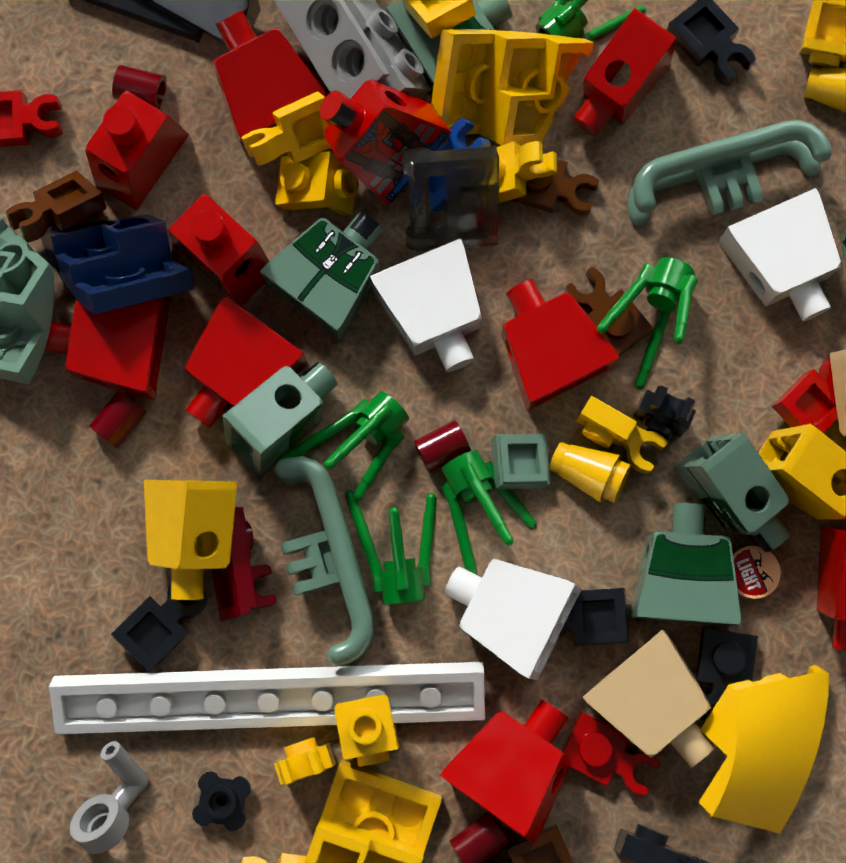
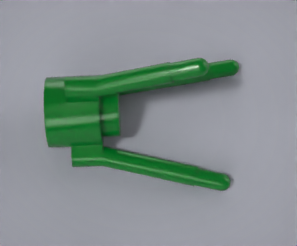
[536,0,646,42]
[597,257,698,389]
[279,391,409,501]
[440,450,537,575]
[345,490,436,605]

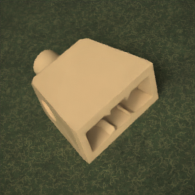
[583,629,716,768]

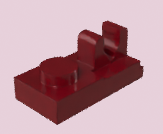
[212,506,276,621]

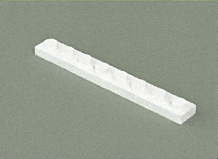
[49,662,485,734]

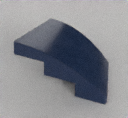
[41,214,194,315]

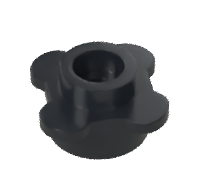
[192,771,251,831]

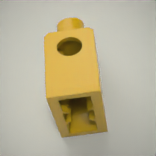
[759,424,846,520]
[144,480,237,600]

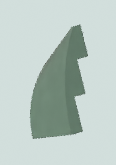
[0,217,54,385]

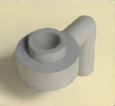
[70,741,148,854]

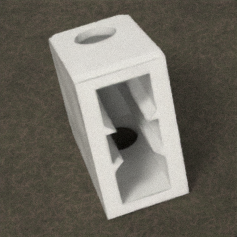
[719,188,841,322]
[370,238,482,372]
[445,559,582,681]

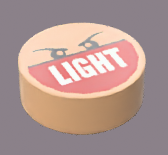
[733,546,781,599]

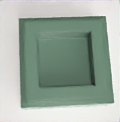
[491,434,550,489]

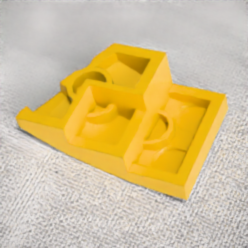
[431,29,594,145]
[698,665,829,834]
[305,760,442,863]

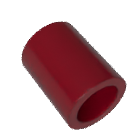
[112,65,167,109]
[89,390,147,449]
[413,420,471,473]
[449,811,511,863]

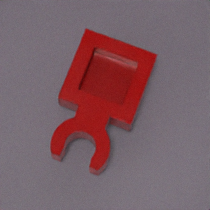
[0,90,63,147]
[772,358,838,433]
[562,712,661,795]

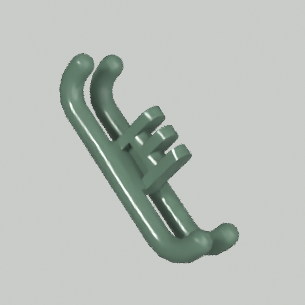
[627,120,832,226]
[274,456,375,666]

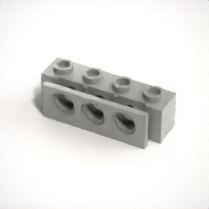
[274,0,432,99]

